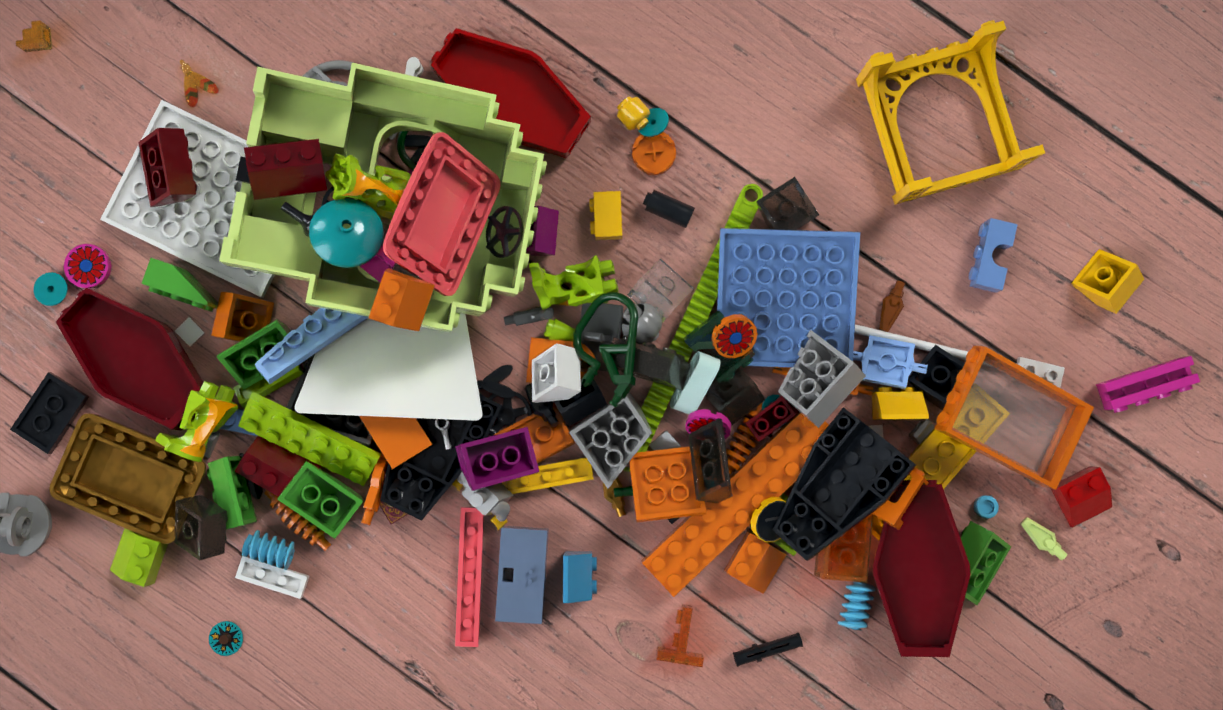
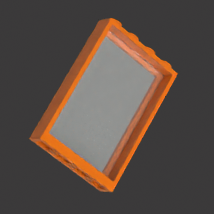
[934,345,1094,490]

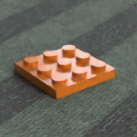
[629,446,706,522]

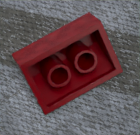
[138,128,197,207]
[244,139,327,200]
[235,436,322,497]

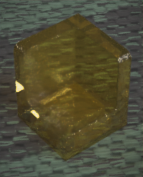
[16,20,52,52]

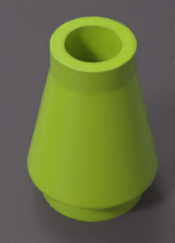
[544,318,575,341]

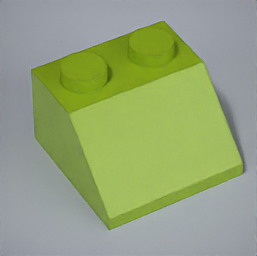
[110,528,168,587]

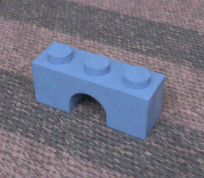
[968,218,1018,293]

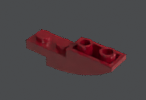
[745,395,799,442]

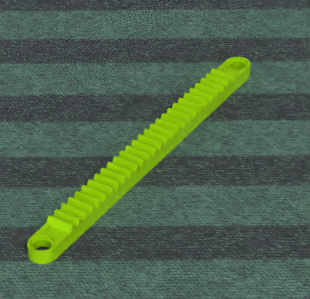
[623,184,763,472]

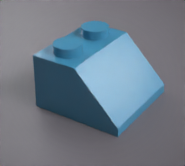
[563,551,597,603]

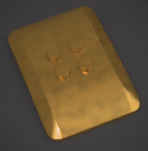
[49,413,206,544]

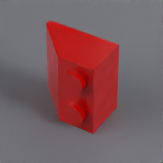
[1050,466,1112,527]

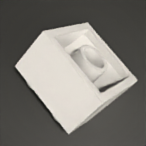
[532,343,582,403]

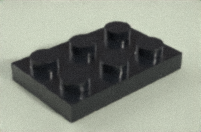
[10,372,89,454]

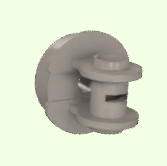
[0,493,52,556]

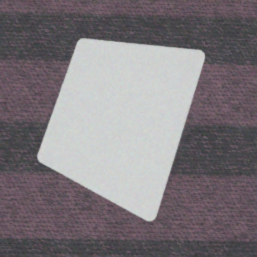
[295,313,482,421]

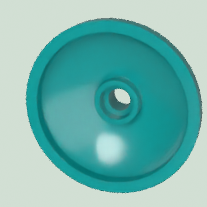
[309,198,384,268]

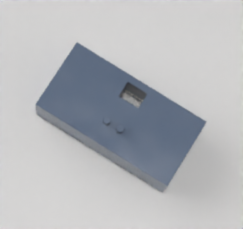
[495,526,549,624]

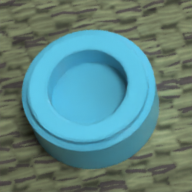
[974,495,999,519]

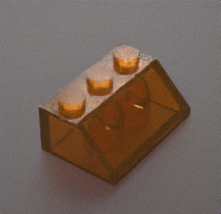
[814,514,873,583]

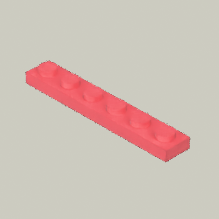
[455,507,484,647]

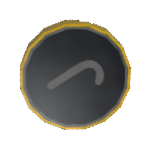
[751,497,786,542]

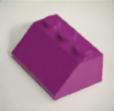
[455,427,539,491]

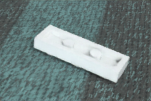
[235,556,309,599]

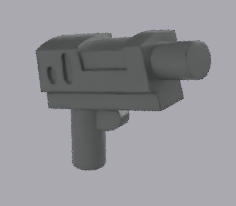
[504,306,554,326]

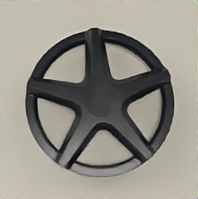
[486,206,523,258]
[489,391,532,436]

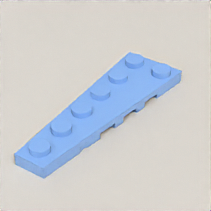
[255,308,368,384]

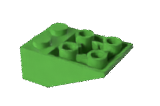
[141,258,218,312]

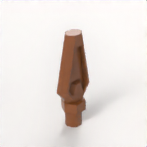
[879,280,905,332]

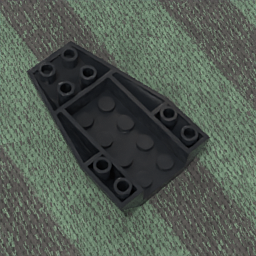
[380,393,503,521]
[773,407,916,561]

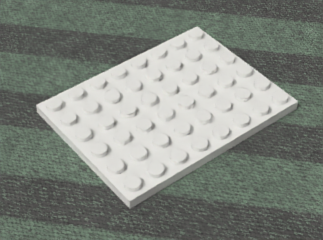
[100,100,275,298]

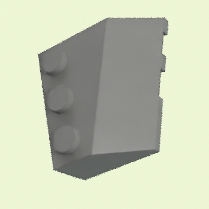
[778,330,866,428]
[569,391,652,489]

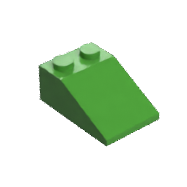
[277,461,363,539]

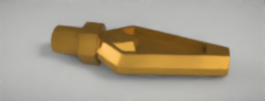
[602,477,626,517]

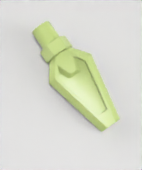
[1021,517,1068,561]

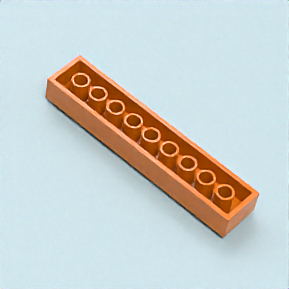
[641,412,829,597]

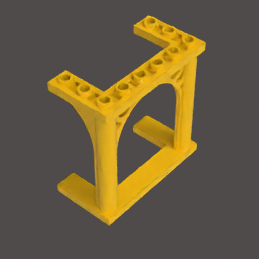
[856,20,1045,205]

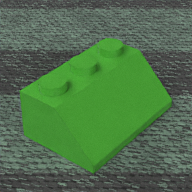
[217,320,291,390]
[207,456,257,530]
[961,521,1011,606]

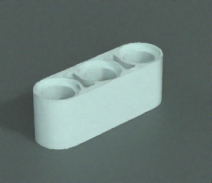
[670,351,720,415]

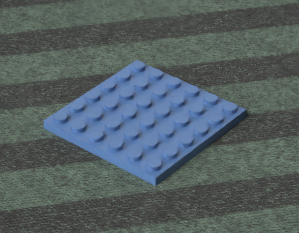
[715,228,860,367]

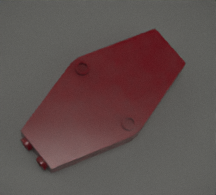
[56,288,203,431]
[873,480,971,657]

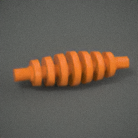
[720,402,763,479]
[264,490,332,551]

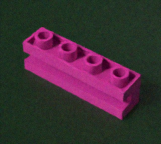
[1096,356,1200,413]

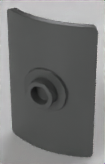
[580,303,623,372]

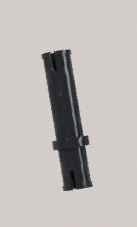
[733,632,803,667]

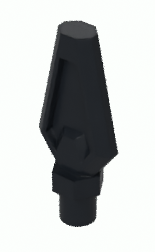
[524,383,559,428]

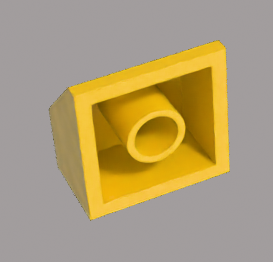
[1071,249,1144,314]
[872,387,929,420]

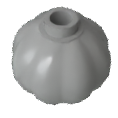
[621,303,662,344]

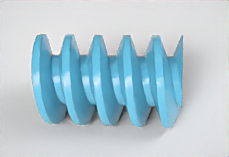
[242,530,295,570]
[837,579,876,631]

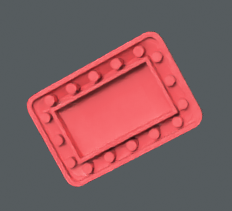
[383,132,501,296]

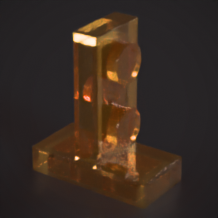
[656,604,704,667]

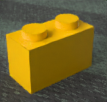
[589,191,622,240]

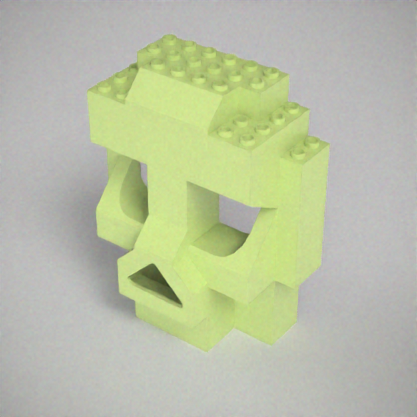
[219,63,547,332]

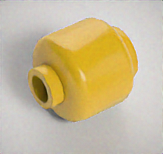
[617,96,650,130]

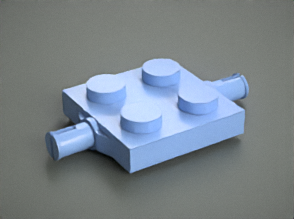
[853,335,928,389]

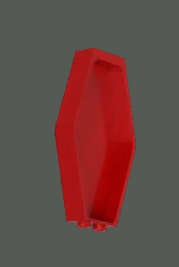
[431,28,591,159]

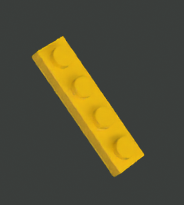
[502,457,594,494]

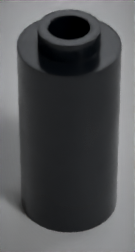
[643,190,695,228]

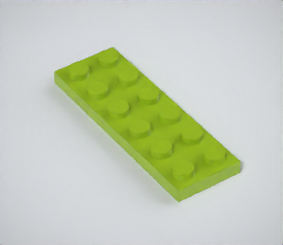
[238,392,381,486]

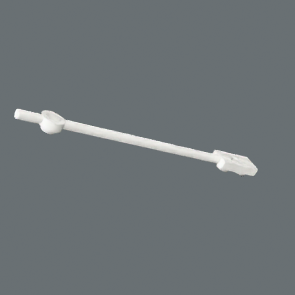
[855,324,1065,388]

